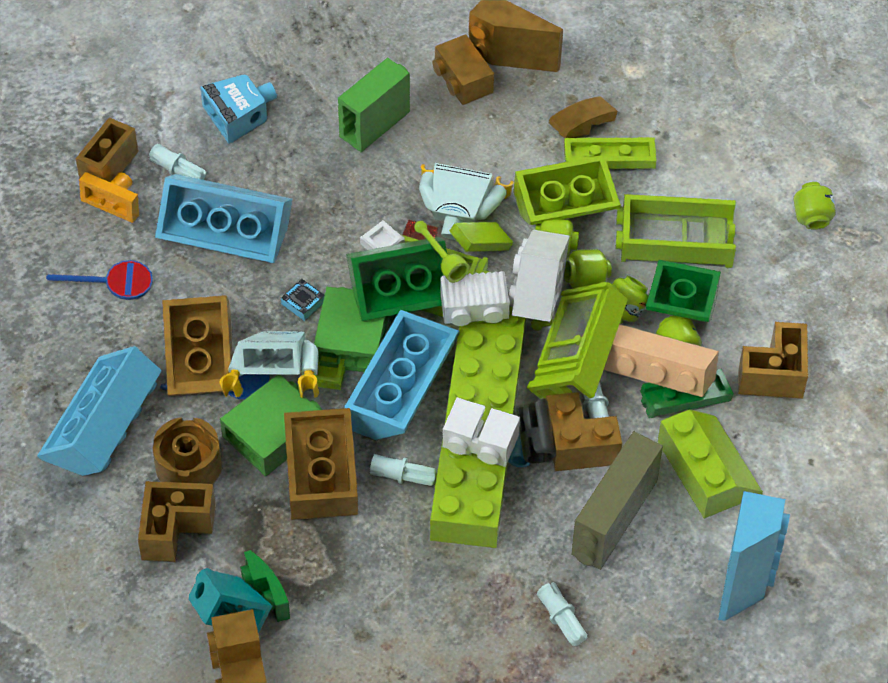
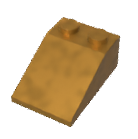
[469,0,563,72]
[162,295,233,396]
[284,408,358,520]

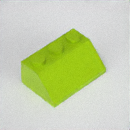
[513,155,621,225]
[657,409,763,518]

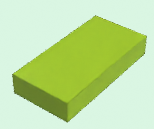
[449,222,514,252]

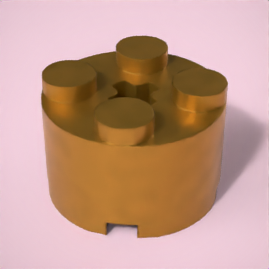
[153,417,222,484]

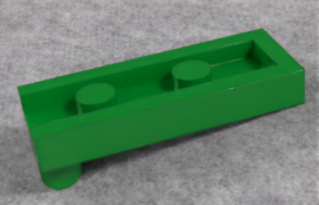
[640,368,734,418]

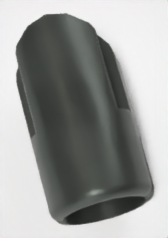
[516,398,556,464]

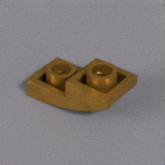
[548,96,618,138]

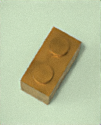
[432,34,494,105]
[76,117,138,182]

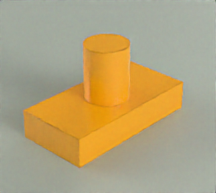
[79,172,139,223]

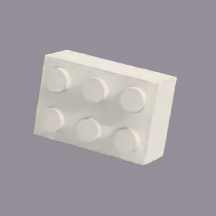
[509,230,570,322]

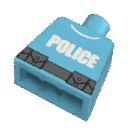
[200,75,277,144]

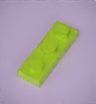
[564,137,657,169]

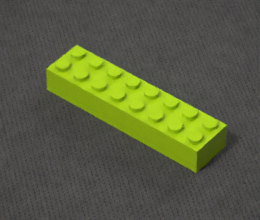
[430,307,526,548]

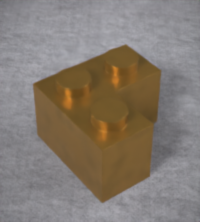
[738,322,808,399]
[546,392,622,472]
[138,481,216,562]
[207,609,267,683]

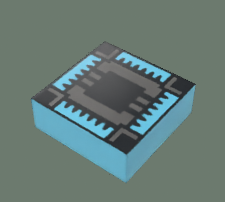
[281,279,325,321]

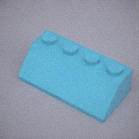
[155,174,293,263]
[344,310,459,440]
[37,346,162,476]
[718,491,790,621]

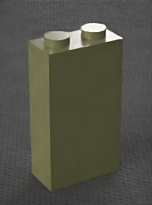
[571,431,663,570]

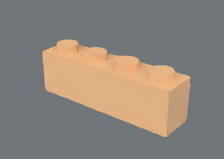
[604,324,719,397]

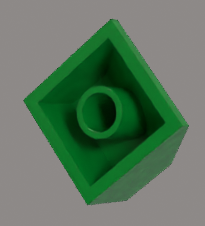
[646,260,721,322]

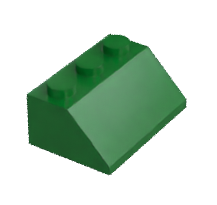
[346,237,447,321]

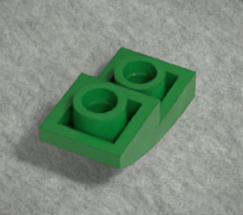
[240,550,290,622]

